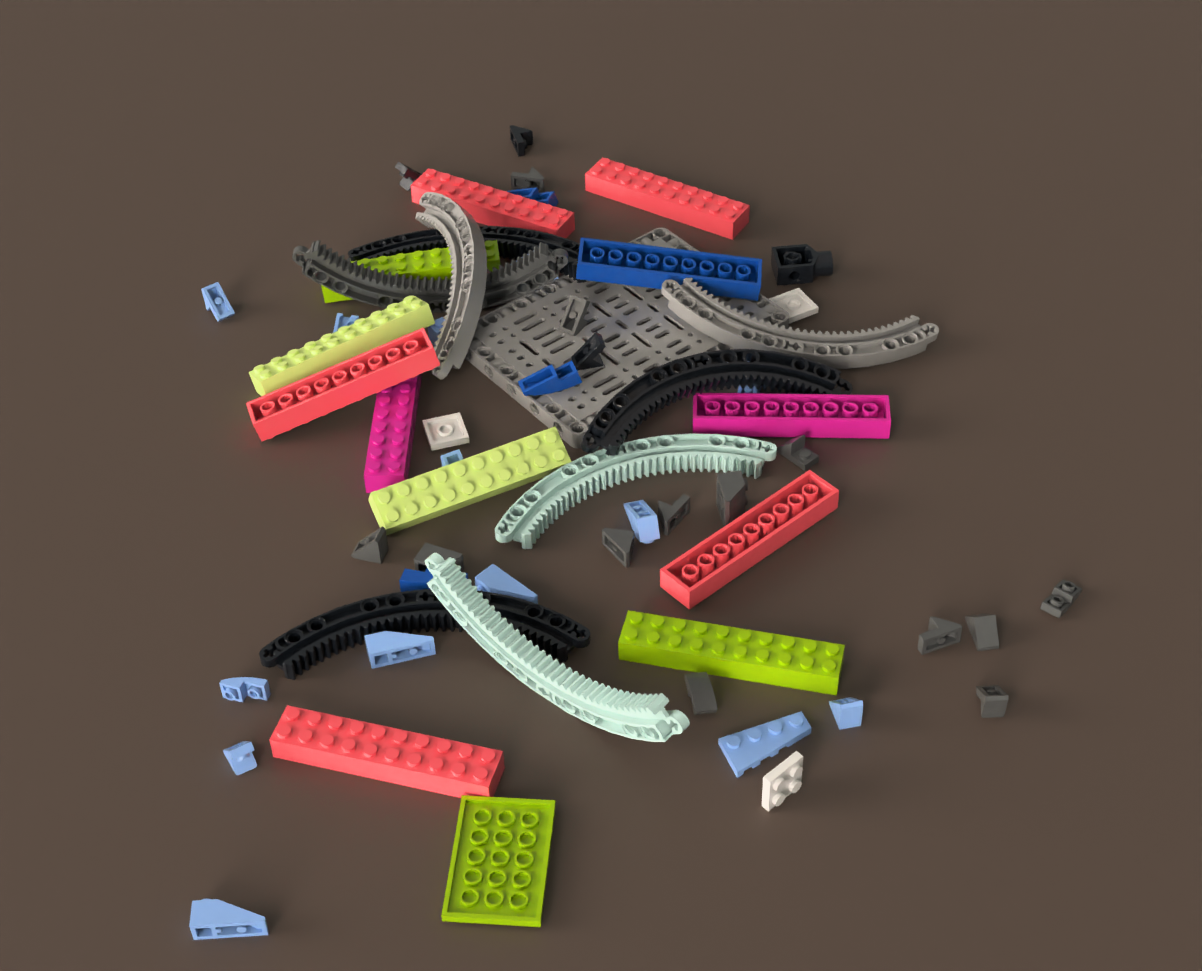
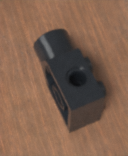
[771,244,833,286]

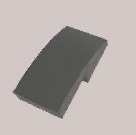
[1040,580,1082,618]
[684,672,718,715]

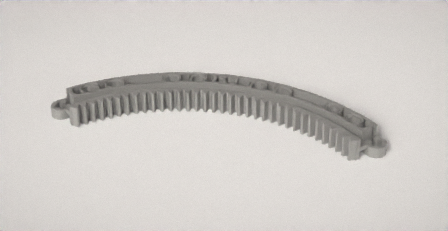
[415,192,487,380]
[661,278,939,369]

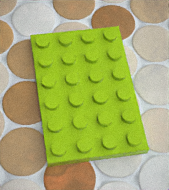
[441,795,556,927]

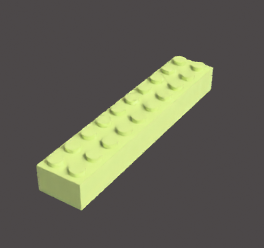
[249,296,435,396]
[368,426,572,535]

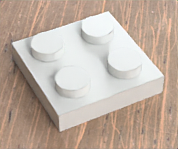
[769,288,819,324]
[422,412,470,451]
[762,751,803,811]

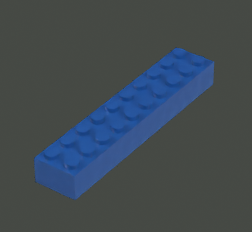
[576,237,762,301]

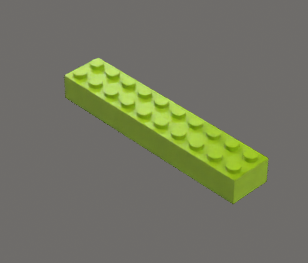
[321,240,501,303]
[618,610,845,696]

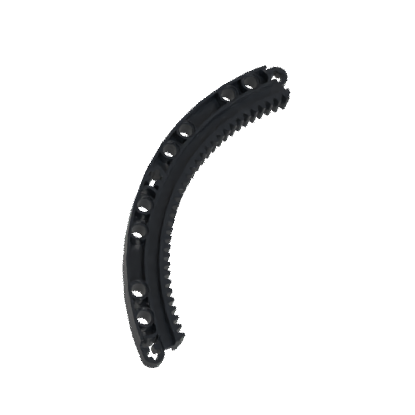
[348,226,586,283]
[581,349,853,456]
[259,589,591,680]

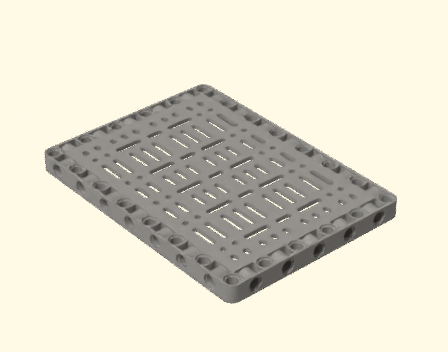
[465,227,789,449]

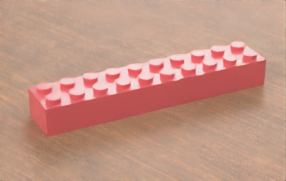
[585,157,750,240]
[410,168,575,238]
[246,327,440,442]
[660,470,839,610]
[269,705,505,798]

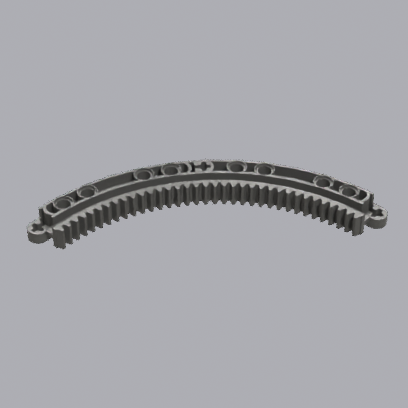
[292,240,568,313]

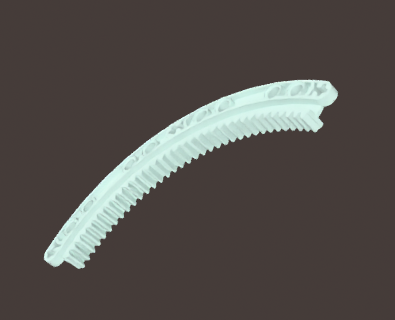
[495,433,777,550]
[425,553,690,742]

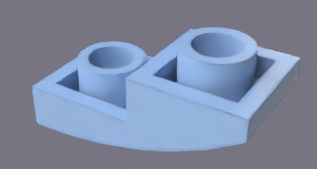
[219,677,271,702]

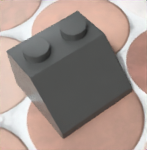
[716,471,748,527]

